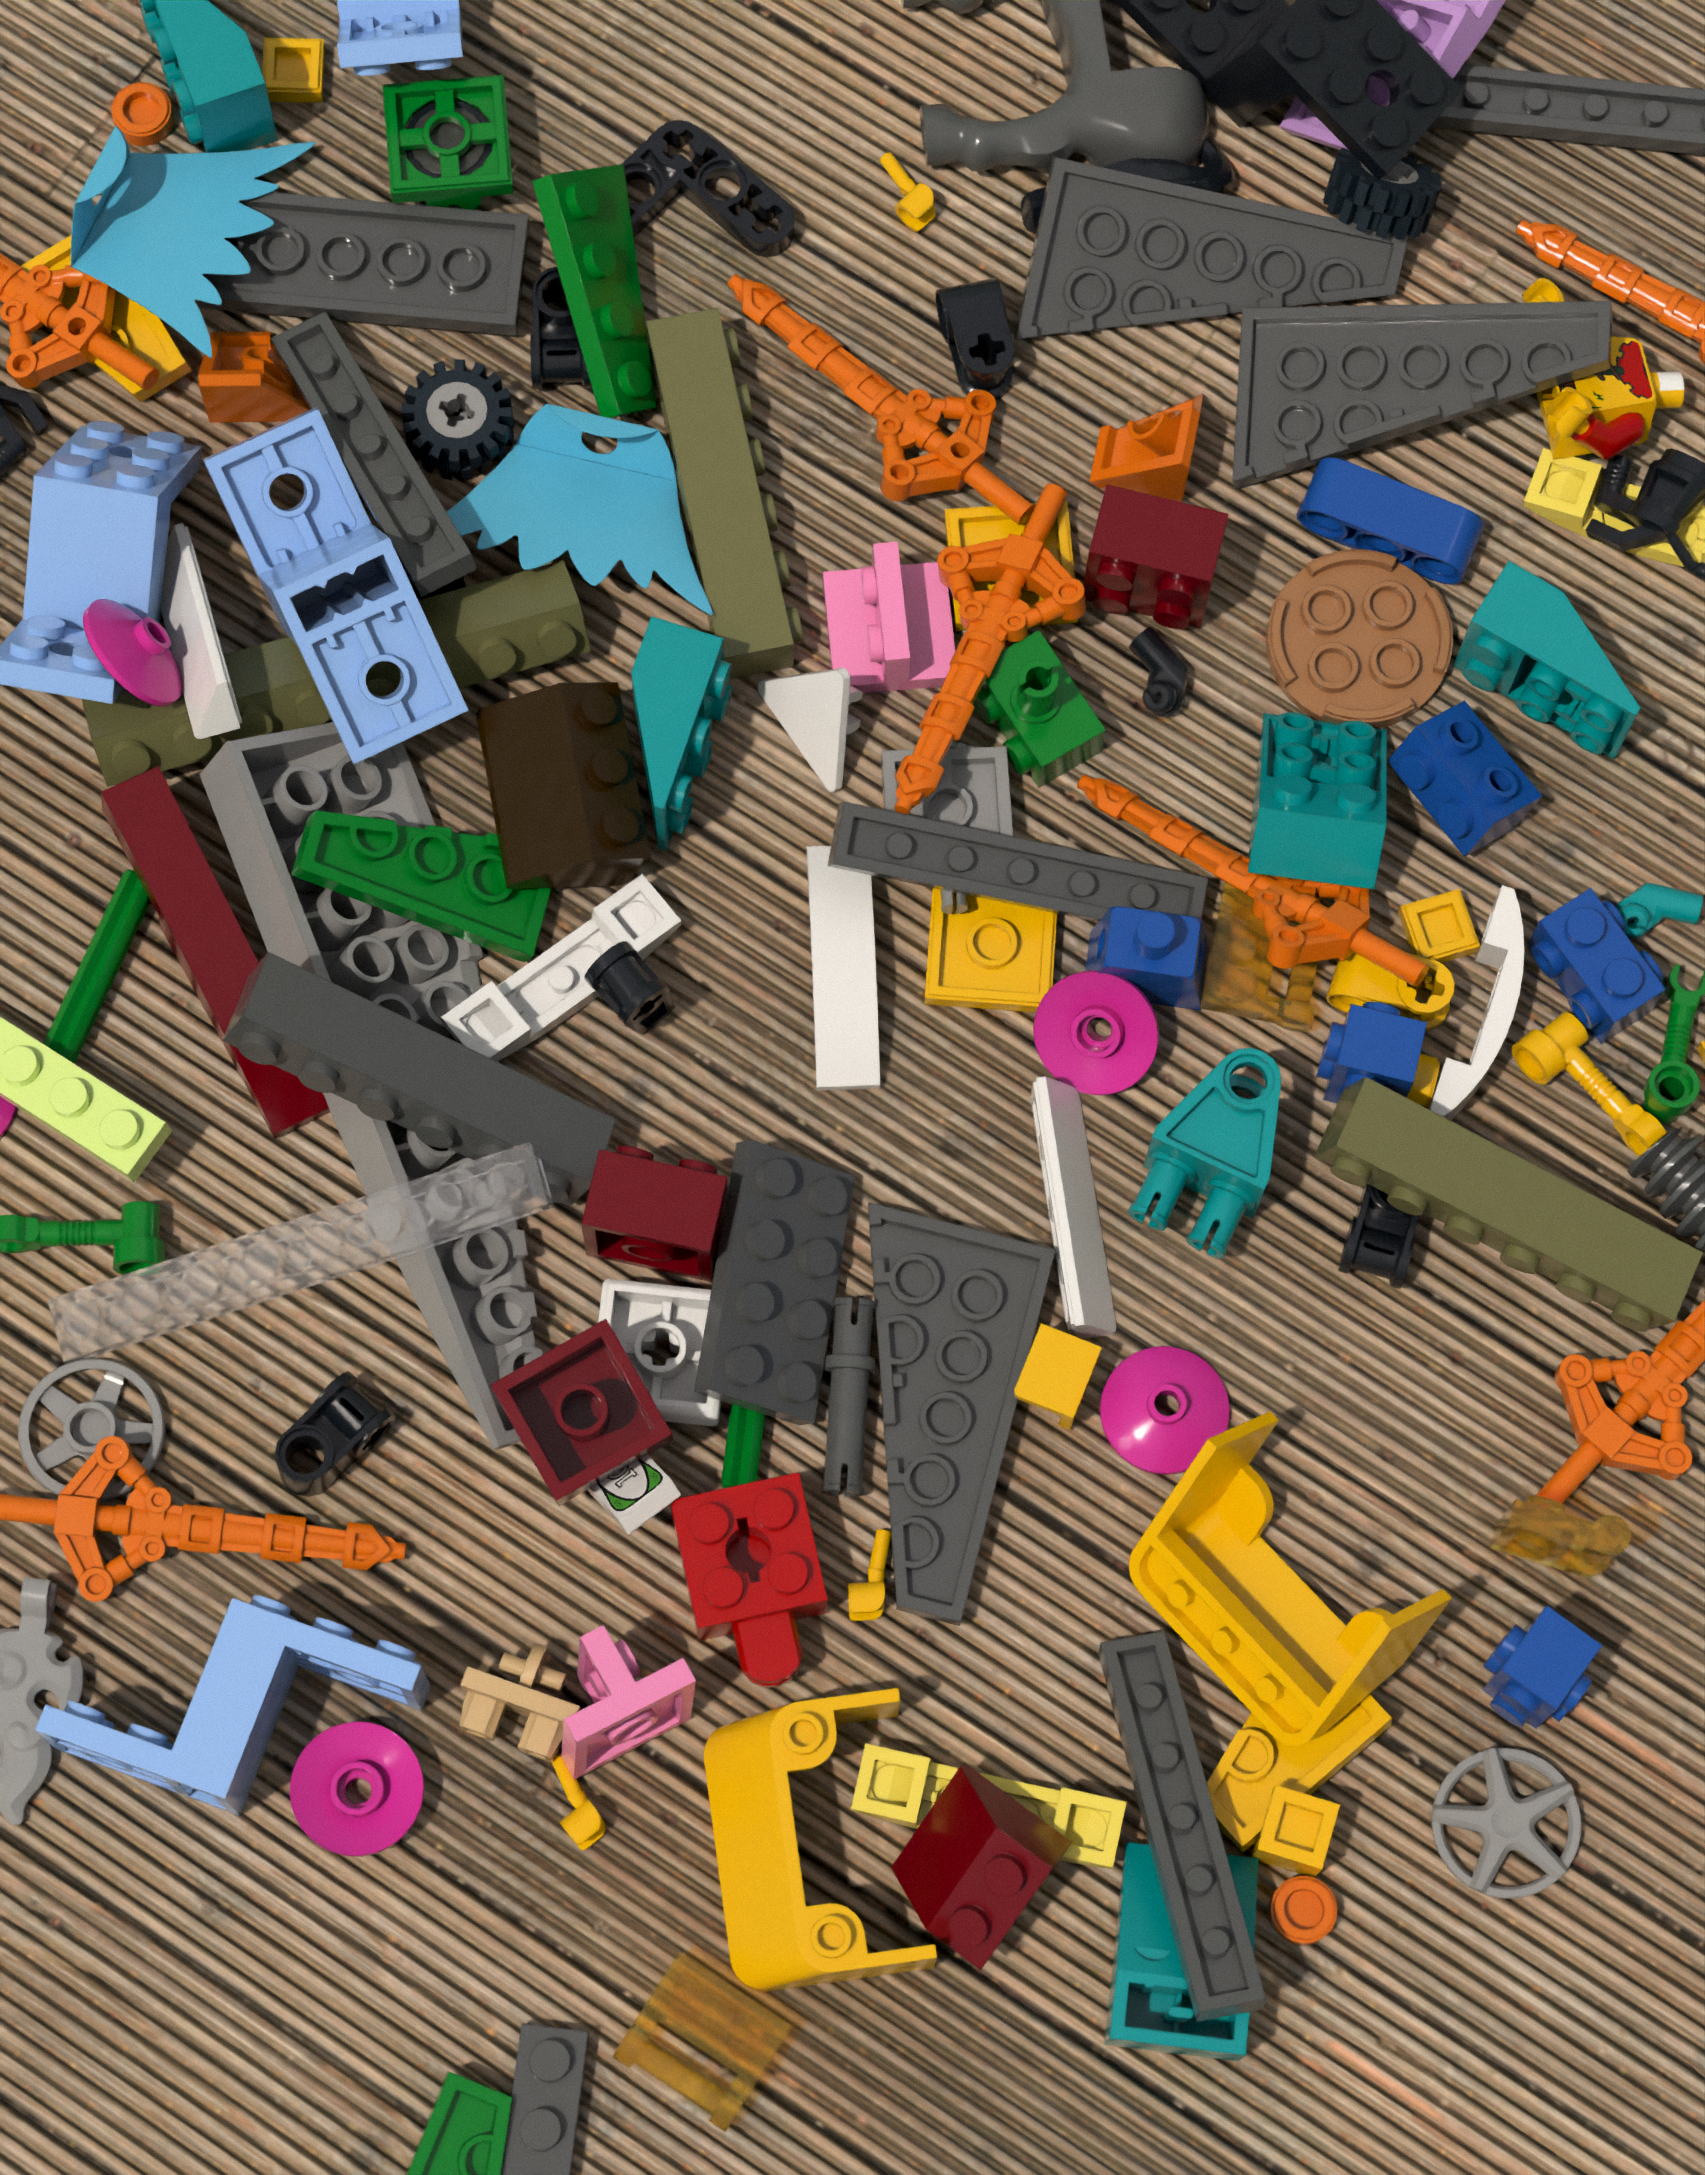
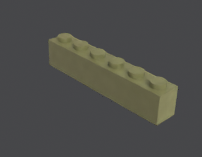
[646,308,803,679]
[1315,1077,1703,1332]

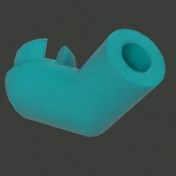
[1615,883,1703,938]

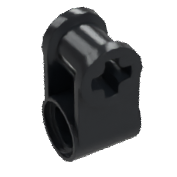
[530,267,592,389]
[935,278,1015,400]
[1338,1184,1419,1289]
[275,1371,397,1497]

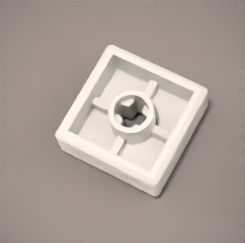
[598,1279,721,1426]

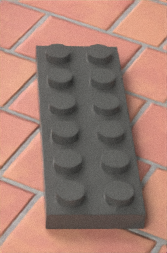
[195,192,530,336]

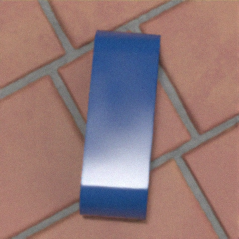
[1296,457,1484,585]

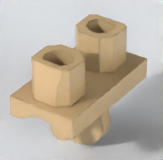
[460,1643,580,1762]

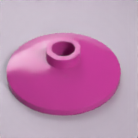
[83,599,182,707]
[1033,970,1159,1095]
[1100,1346,1230,1475]
[290,1722,424,1857]

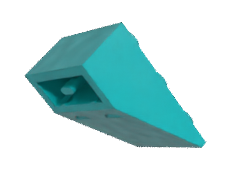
[139,0,278,153]
[1454,561,1640,759]
[631,616,733,851]
[1248,712,1387,889]
[1104,1842,1259,2061]

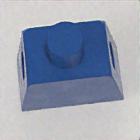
[1085,906,1209,1011]

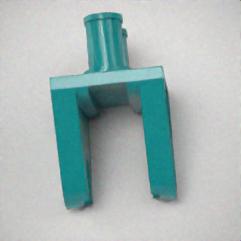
[1127,1048,1281,1259]

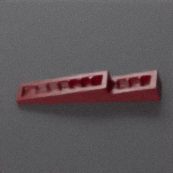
[101,766,330,1139]

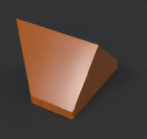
[198,331,310,423]
[1089,394,1204,502]

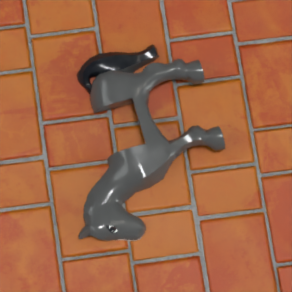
[901,0,1235,233]

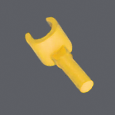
[880,152,936,232]
[848,1529,891,1621]
[552,1754,606,1851]

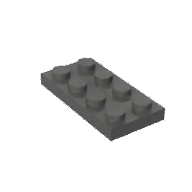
[694,1139,855,1426]

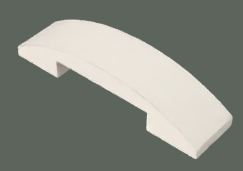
[806,846,880,1091]
[441,874,681,1061]
[1429,885,1524,1121]

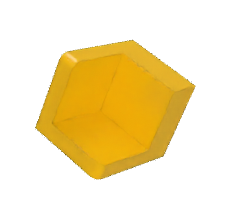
[1014,1323,1102,1430]
[1251,1785,1340,1878]

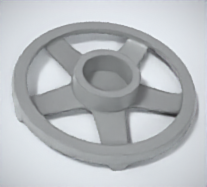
[18,1358,166,1502]
[1431,1748,1581,1899]

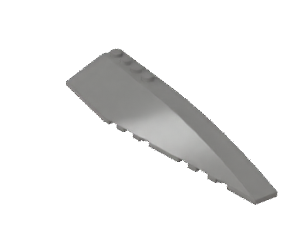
[199,722,543,1450]

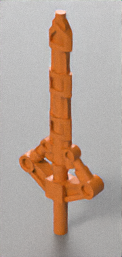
[1515,220,1705,364]
[0,253,159,390]
[727,274,1034,525]
[894,483,1087,815]
[1077,774,1429,987]
[1533,1292,1705,1515]
[0,1435,406,1602]

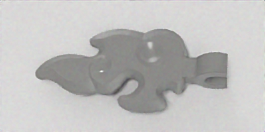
[0,1577,84,1825]

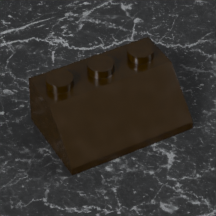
[476,682,651,889]

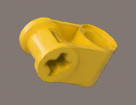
[1326,952,1455,1032]

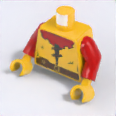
[1522,278,1684,459]

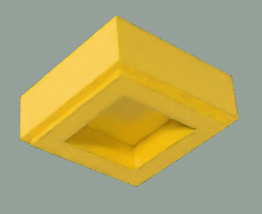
[262,38,326,103]
[1398,889,1480,963]

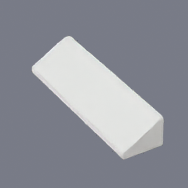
[161,523,242,739]
[1030,1076,1117,1339]

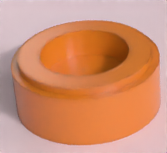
[111,82,174,146]
[1268,1876,1337,1946]

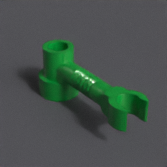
[1643,963,1705,1125]
[0,1201,166,1277]

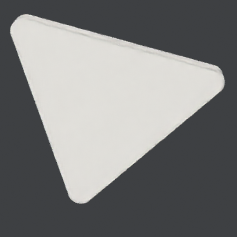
[758,668,863,792]

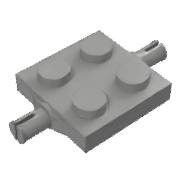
[881,741,1013,914]

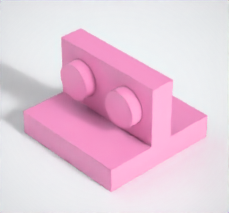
[822,542,955,693]
[561,1625,696,1780]

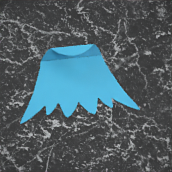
[71,126,316,358]
[447,404,713,615]

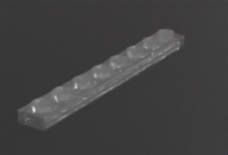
[48,1142,554,1363]

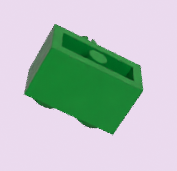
[973,630,1106,788]

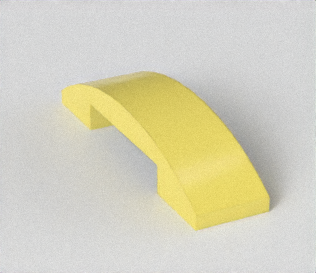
[1524,448,1705,567]
[851,1743,1127,1869]

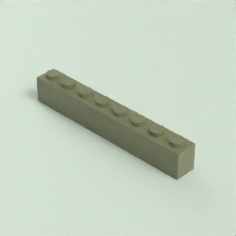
[82,560,591,787]

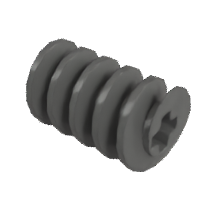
[1627,1127,1705,1258]

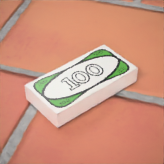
[587,1455,681,1535]

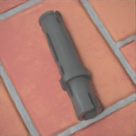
[821,1297,876,1497]

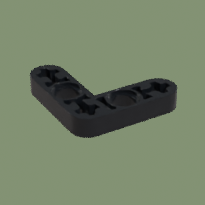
[622,120,794,257]

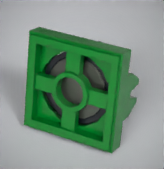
[383,75,514,210]

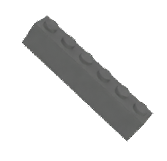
[222,952,617,1206]

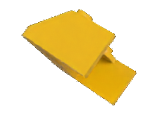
[1129,1411,1452,1747]
[704,1688,937,1992]

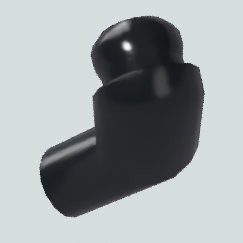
[1129,627,1189,717]

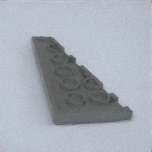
[1014,157,1409,339]
[1232,301,1613,489]
[868,1202,1056,1626]

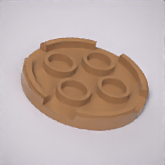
[1266,549,1453,729]

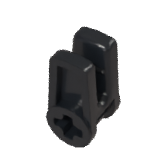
[584,941,675,1035]

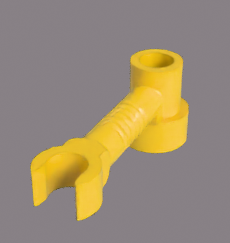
[1511,1012,1666,1157]

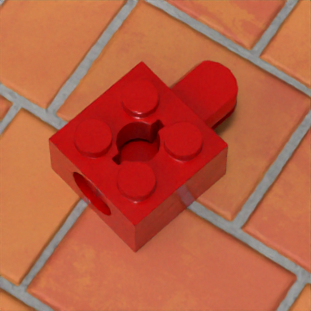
[670,1472,828,1687]

